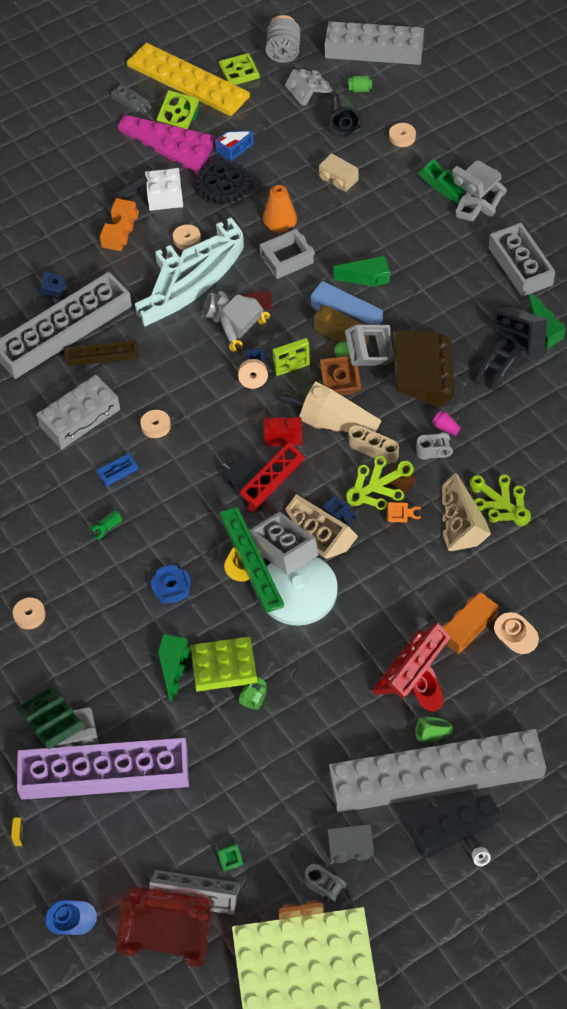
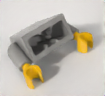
[217,295,270,352]

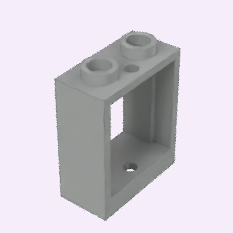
[260,229,315,279]
[345,325,394,366]

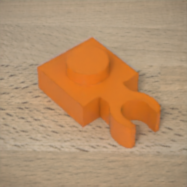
[387,502,421,523]

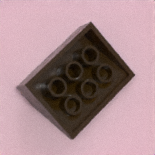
[393,331,455,408]

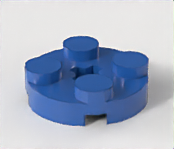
[151,565,191,604]

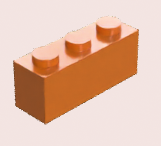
[442,592,499,655]

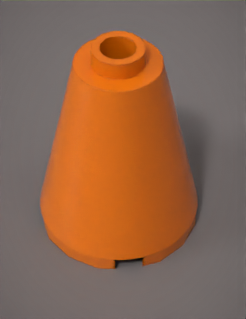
[263,185,297,233]

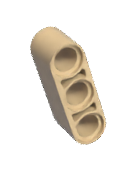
[349,425,399,464]

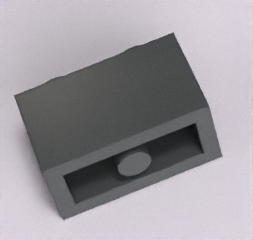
[328,824,374,863]

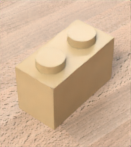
[319,153,358,192]

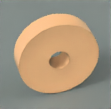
[389,123,416,147]
[173,225,201,250]
[238,359,268,389]
[141,410,171,438]
[13,598,46,629]

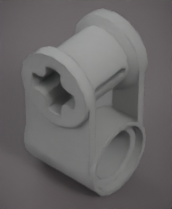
[415,433,453,459]

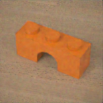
[100,198,139,251]

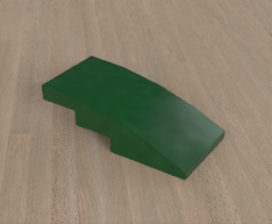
[16,687,85,749]

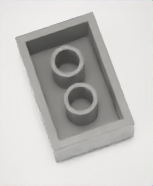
[249,512,318,575]

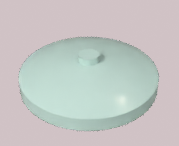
[267,557,337,625]

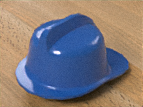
[46,899,97,935]

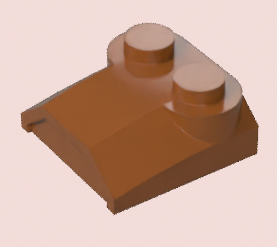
[320,356,362,396]

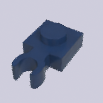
[322,495,357,526]

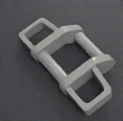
[456,169,507,221]

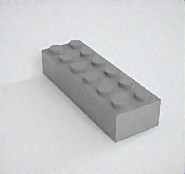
[325,21,424,65]

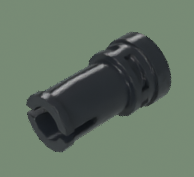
[280,391,307,410]

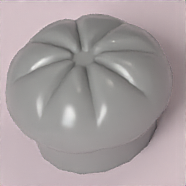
[203,291,229,323]

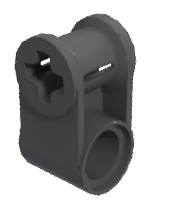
[305,864,347,904]

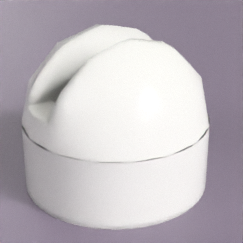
[472,846,491,866]

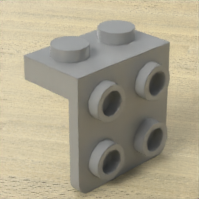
[285,69,333,105]
[452,160,502,199]
[56,707,99,748]

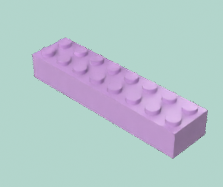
[17,738,189,800]

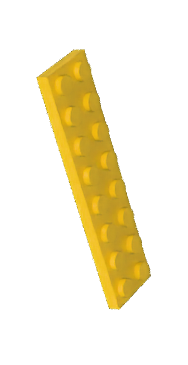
[127,43,250,116]

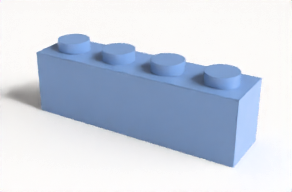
[311,281,383,336]

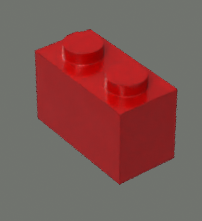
[264,417,302,446]

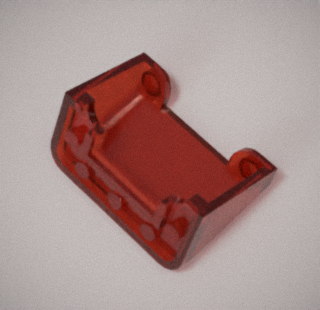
[116,887,214,967]

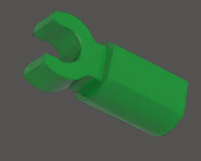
[89,510,123,540]

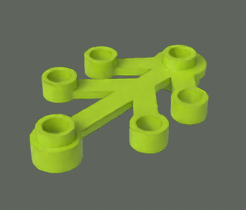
[346,456,414,510]
[469,475,531,526]

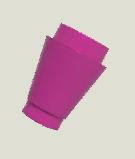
[432,411,461,436]

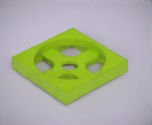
[219,53,260,85]
[157,90,199,129]
[273,338,310,376]

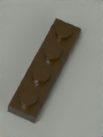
[65,340,139,366]

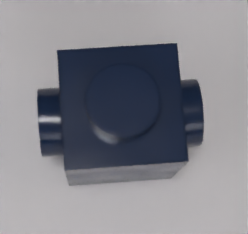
[40,272,67,299]

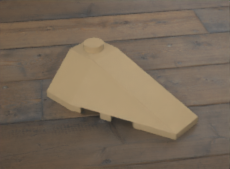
[299,381,382,432]
[442,473,491,551]
[285,494,358,559]

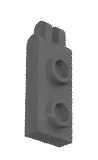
[110,84,151,114]

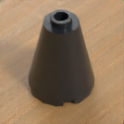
[329,95,362,137]

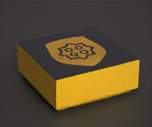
[11,818,24,846]

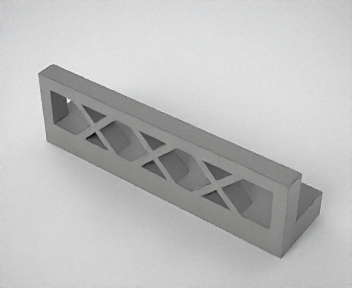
[148,870,240,915]

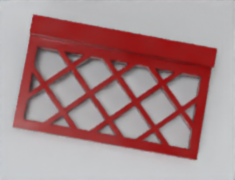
[371,623,451,698]

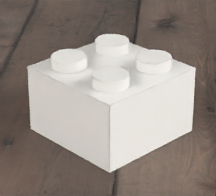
[145,168,183,211]

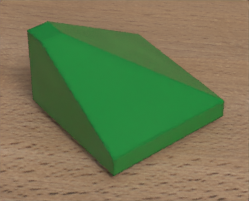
[217,842,244,872]

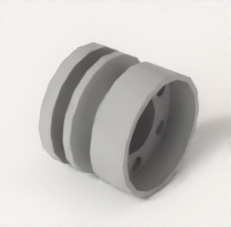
[266,18,301,62]

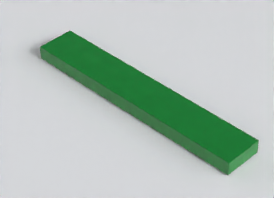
[219,507,285,613]

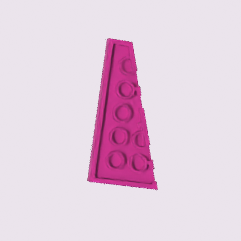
[118,115,216,175]

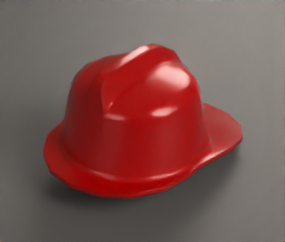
[409,666,443,711]

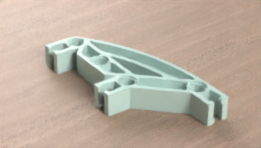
[135,218,244,327]

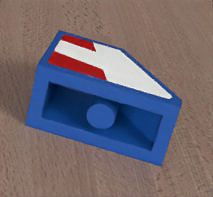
[215,131,254,161]

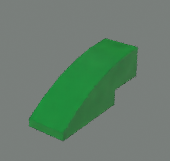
[418,159,467,204]

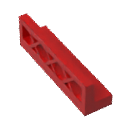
[239,442,306,513]

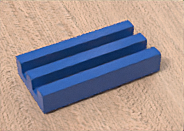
[96,453,139,487]

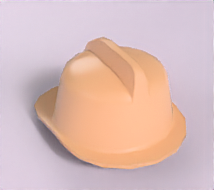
[494,612,539,654]

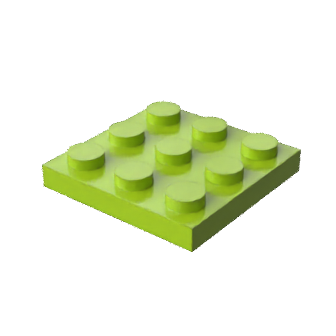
[191,637,258,692]

